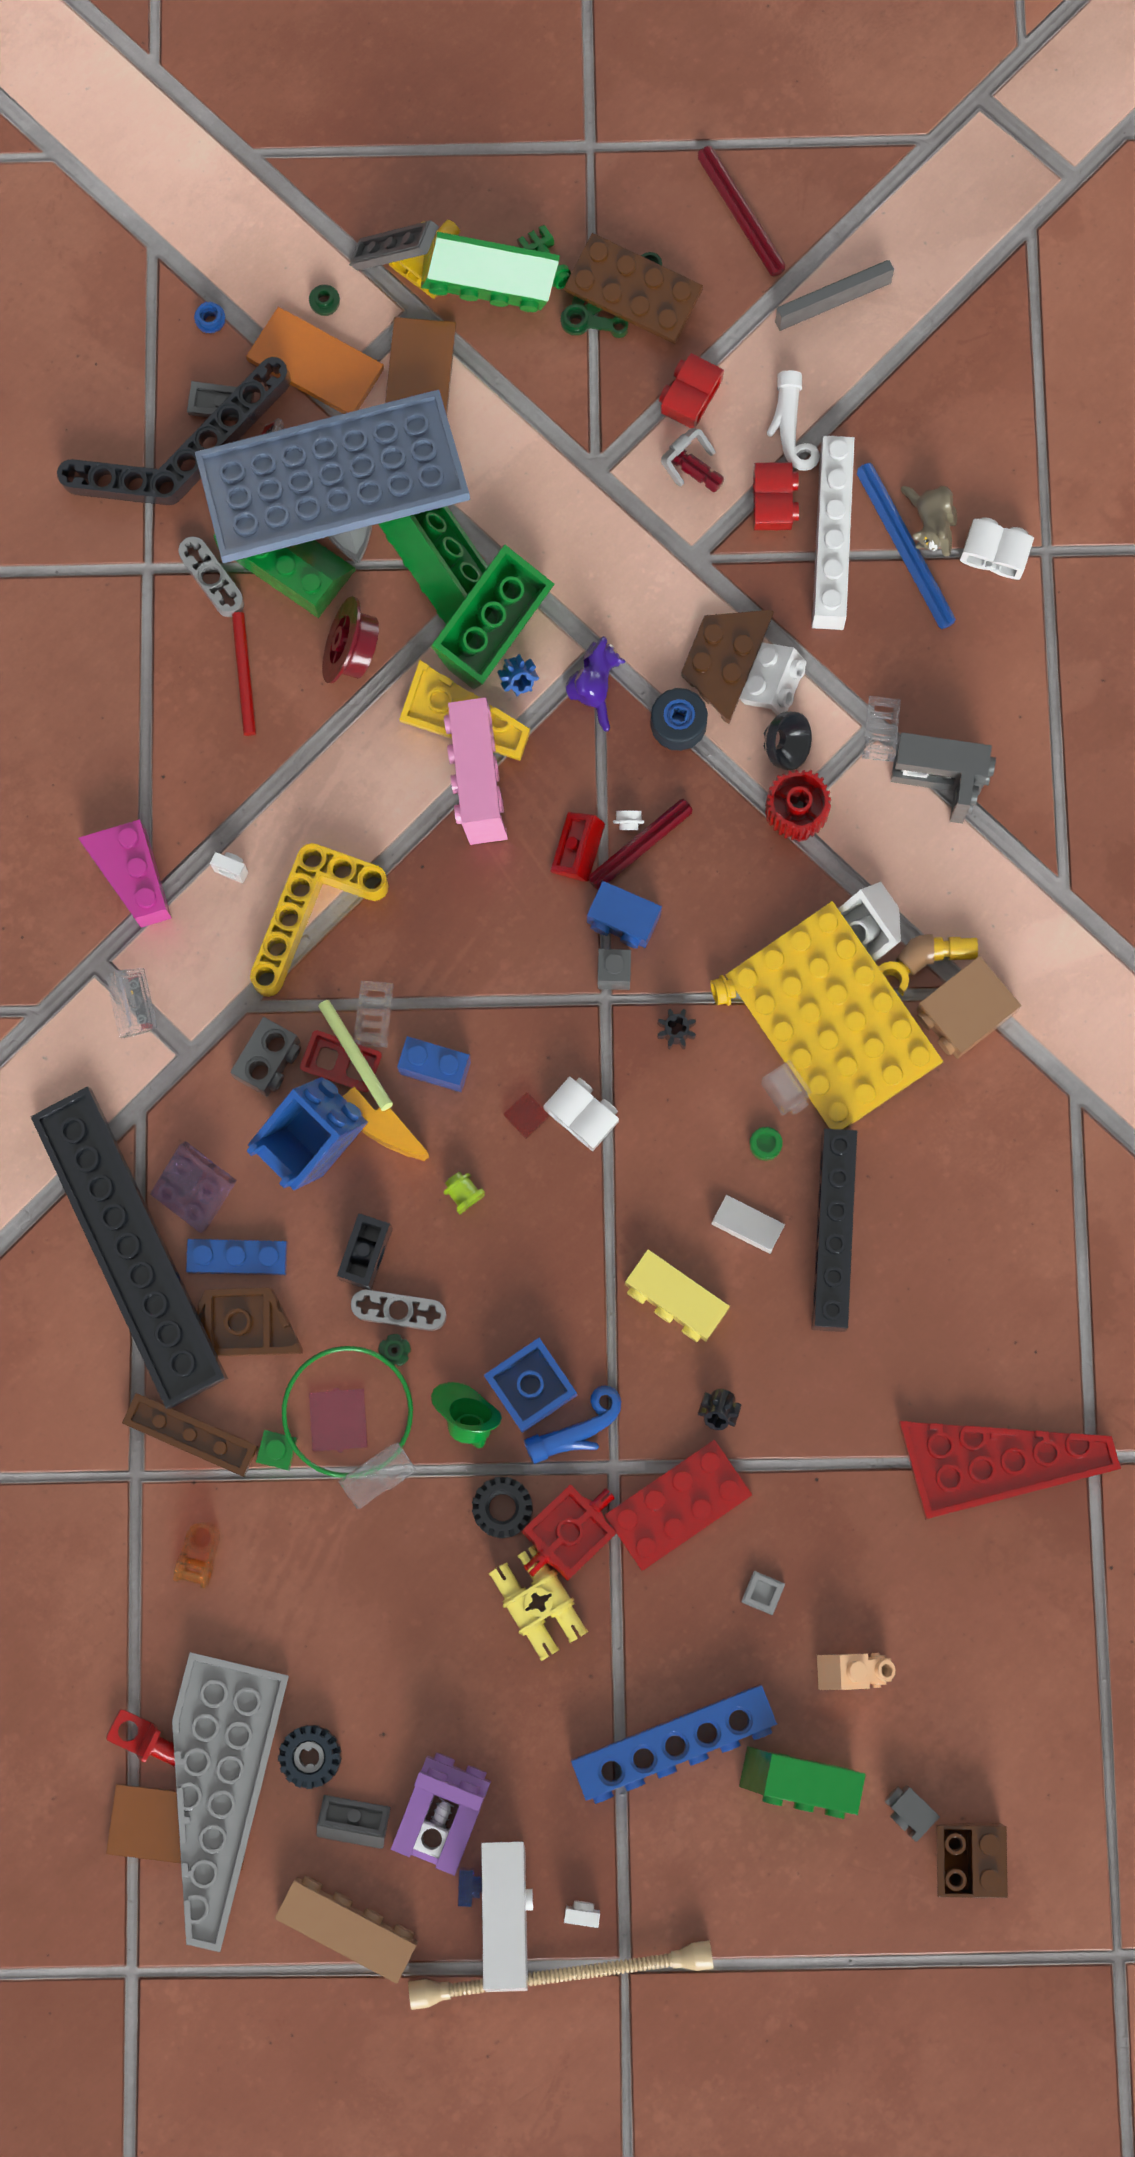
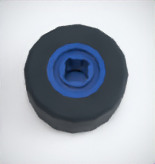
[650,688,708,751]

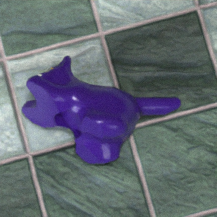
[565,636,626,732]

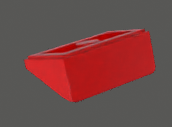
[550,812,605,882]

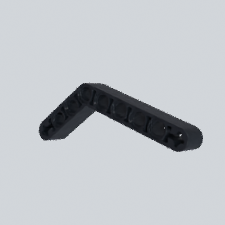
[57,357,291,506]

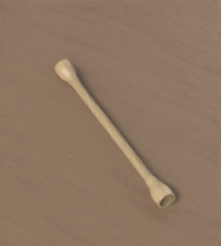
[408,1940,714,2010]

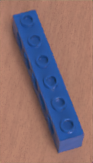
[571,1685,777,1804]

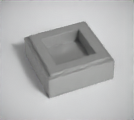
[741,1571,785,1615]

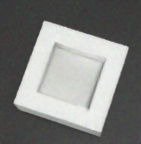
[210,852,248,884]
[564,1901,600,1928]

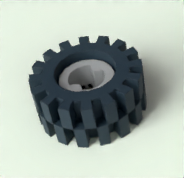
[278,1725,342,1789]

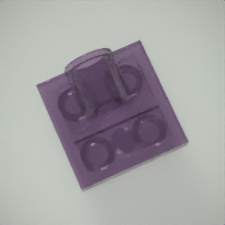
[150,1141,237,1233]

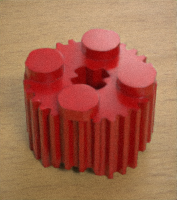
[765,770,831,842]

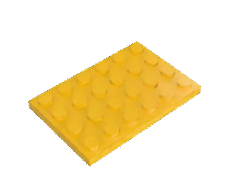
[725,901,943,1130]

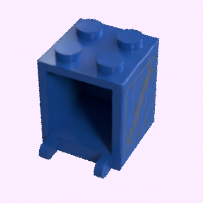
[247,1077,368,1191]

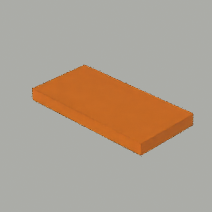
[246,307,384,414]

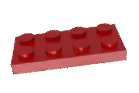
[604,1439,752,1571]

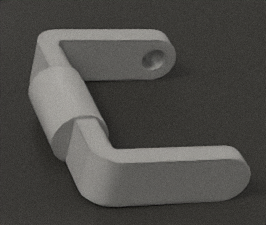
[661,428,716,487]

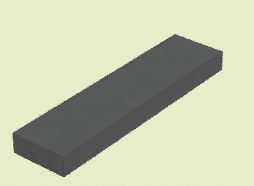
[349,220,439,271]
[775,260,894,331]

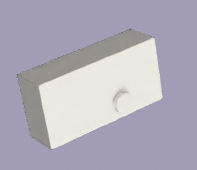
[482,1842,533,1992]

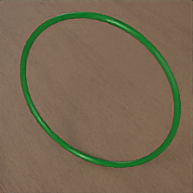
[282,1346,413,1478]

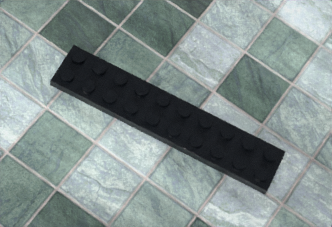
[30,1086,228,1409]

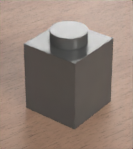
[598,949,631,990]

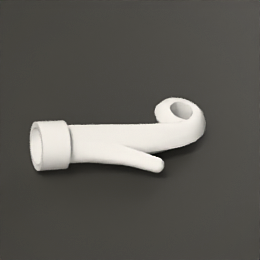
[767,370,820,471]

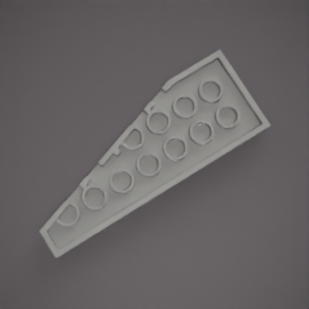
[172,1652,289,1952]

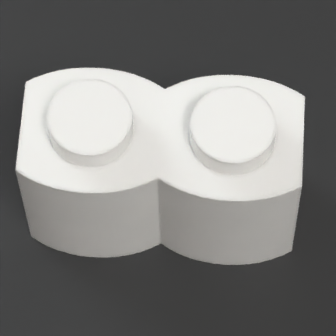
[960,517,1034,580]
[544,1076,619,1151]

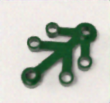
[560,252,662,338]

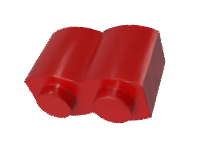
[659,353,724,428]
[753,462,799,530]

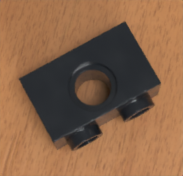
[337,1213,393,1290]

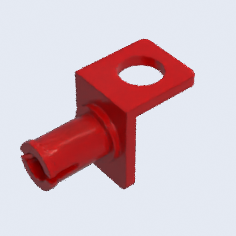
[106,1709,175,1767]

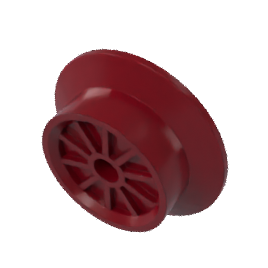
[322,596,379,684]

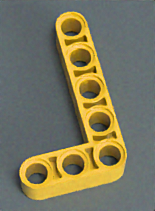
[250,843,389,997]

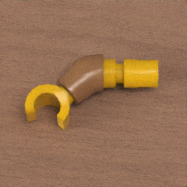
[878,934,978,996]

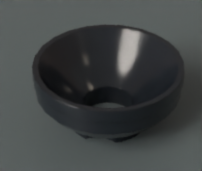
[763,711,812,770]

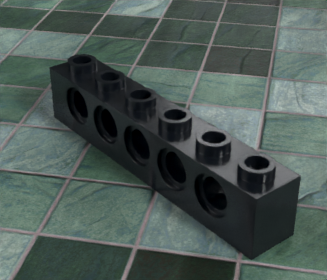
[812,1128,857,1332]

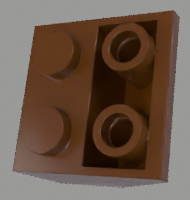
[936,1823,1008,1898]

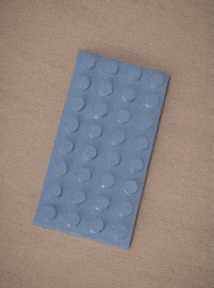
[195,390,470,563]

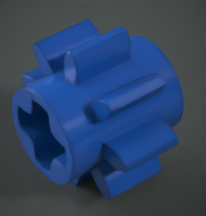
[497,654,539,696]

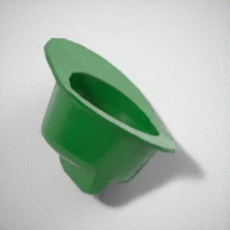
[431,1382,502,1448]

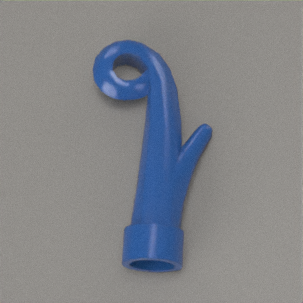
[523,1385,622,1465]

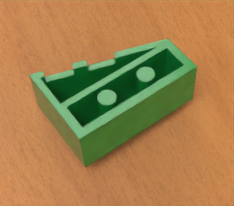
[739,1746,866,1819]

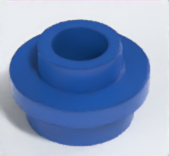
[194,302,226,333]

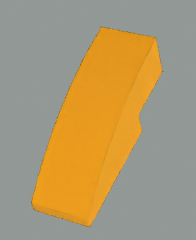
[342,1086,429,1161]

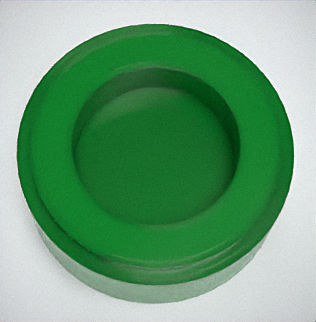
[749,1127,783,1161]

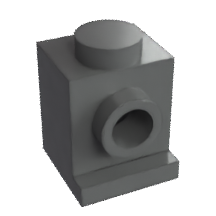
[884,1785,940,1842]

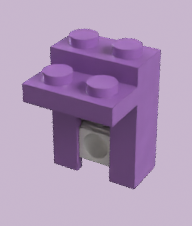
[390,1752,491,1876]

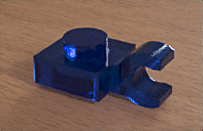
[458,1867,482,1907]

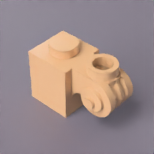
[817,1653,895,1690]

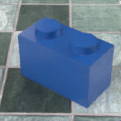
[587,881,662,948]
[397,1036,471,1093]

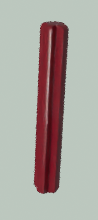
[588,799,693,890]

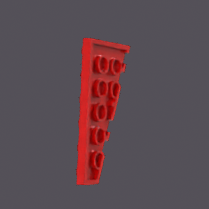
[899,1421,1121,1520]

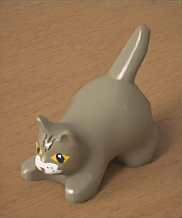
[901,486,957,557]

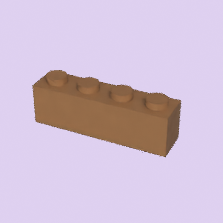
[275,1876,418,1984]

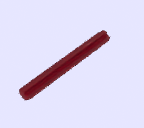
[698,145,785,277]

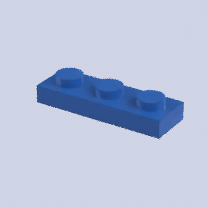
[186,1239,287,1275]

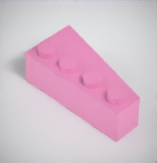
[444,697,508,845]

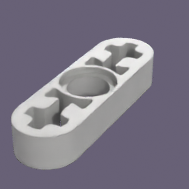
[178,537,244,617]
[351,1290,447,1331]

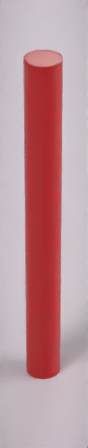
[232,612,256,736]

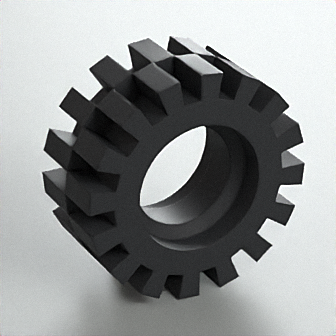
[472,1477,533,1538]

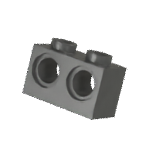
[230,1017,301,1097]

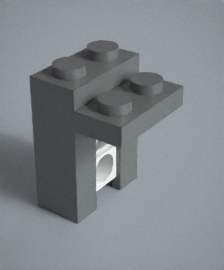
[891,733,996,824]

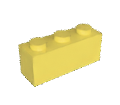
[625,1249,730,1342]

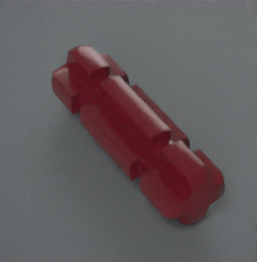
[671,449,724,492]

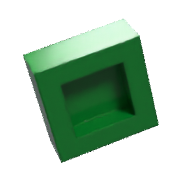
[256,1430,298,1471]

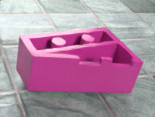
[78,819,172,928]

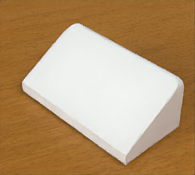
[712,1195,785,1254]

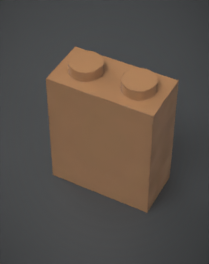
[916,956,1022,1059]

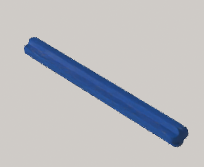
[857,463,955,629]

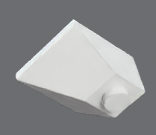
[838,882,901,962]

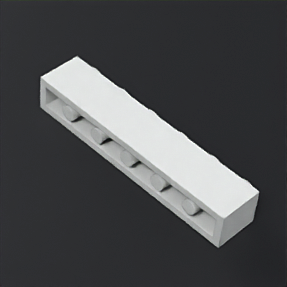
[812,436,855,630]

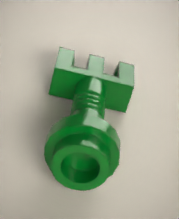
[517,225,571,289]

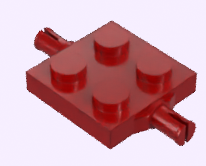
[521,1484,617,1581]

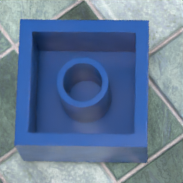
[484,1337,577,1433]

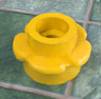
[710,975,736,1006]

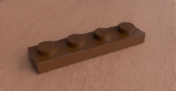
[122,1393,258,1477]

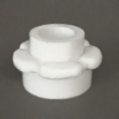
[613,811,644,830]

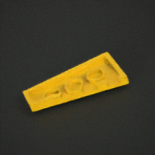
[399,660,530,761]

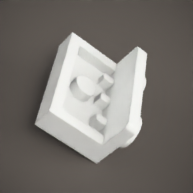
[739,643,806,715]

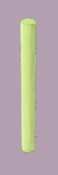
[318,1000,393,1111]

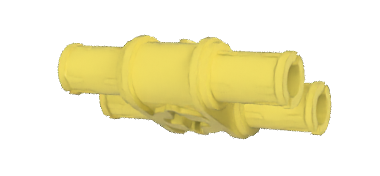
[489,1545,589,1661]

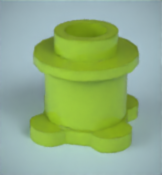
[443,1172,485,1215]

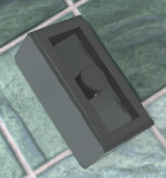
[317,1795,391,1849]

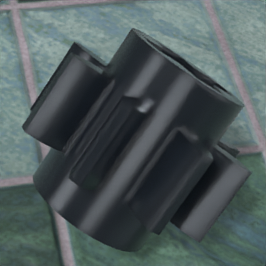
[657,1009,696,1049]
[698,1389,742,1430]

